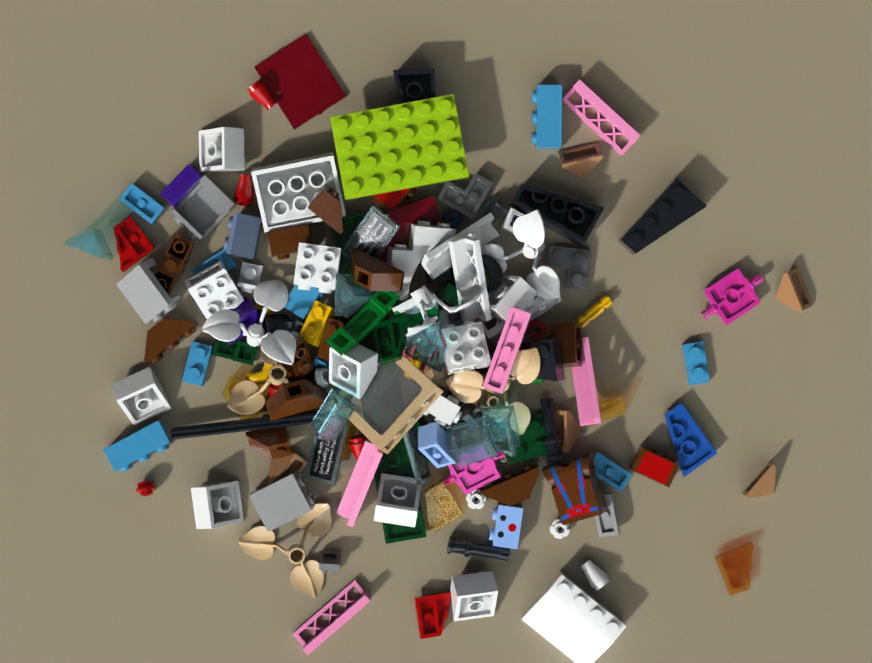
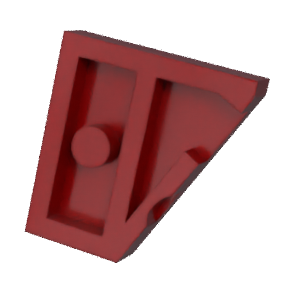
[113,215,156,272]
[414,591,451,639]

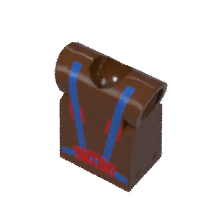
[542,453,608,525]

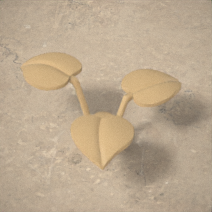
[446,347,540,435]
[227,349,326,414]
[238,503,332,598]

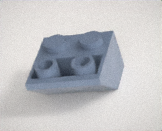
[224,212,262,260]

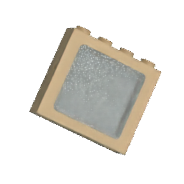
[331,351,444,454]

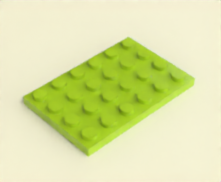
[330,94,469,200]

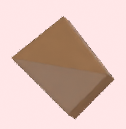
[558,143,603,178]
[775,267,813,312]
[554,410,582,452]
[268,452,308,485]
[742,462,776,498]

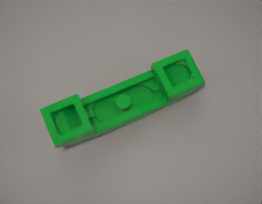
[326,291,400,356]

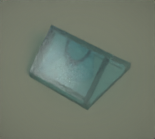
[64,228,113,260]
[335,274,375,317]
[404,322,447,372]
[311,389,357,441]
[482,405,521,457]
[446,416,499,468]

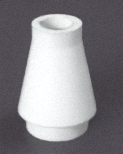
[581,559,610,591]

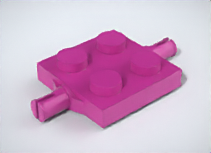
[700,268,764,325]
[440,440,506,495]

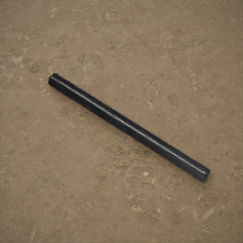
[171,409,335,440]

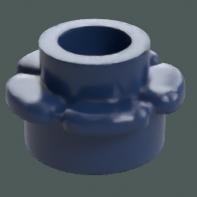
[442,210,462,229]

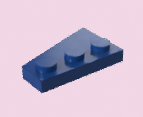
[664,402,717,477]

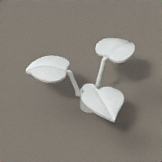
[481,209,561,299]
[203,280,297,365]
[406,285,483,345]

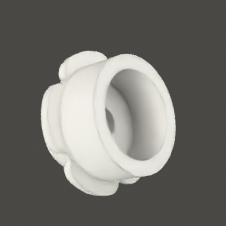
[314,368,331,388]
[466,489,486,509]
[550,518,570,539]

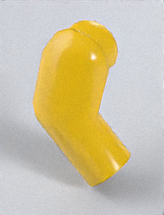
[245,364,274,385]

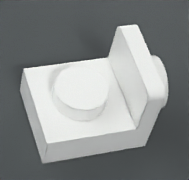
[237,262,264,293]

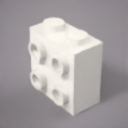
[293,242,342,294]
[185,261,244,319]
[438,320,491,375]
[424,394,462,427]

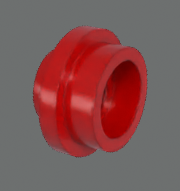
[526,320,547,340]
[136,481,157,496]

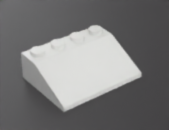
[251,152,346,232]
[521,571,627,663]

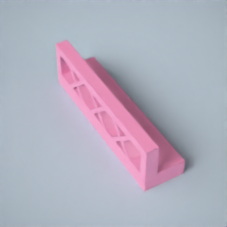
[562,79,641,156]
[482,306,532,394]
[572,337,601,426]
[336,439,383,527]
[293,580,371,655]

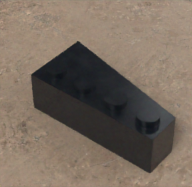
[393,69,436,103]
[618,178,707,255]
[510,184,605,247]
[476,338,565,382]

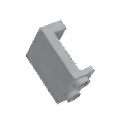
[170,175,237,241]
[116,257,181,324]
[249,470,315,532]

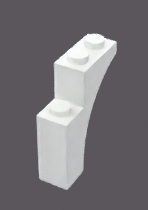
[387,221,456,301]

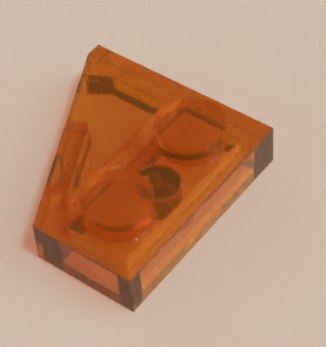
[715,542,754,596]

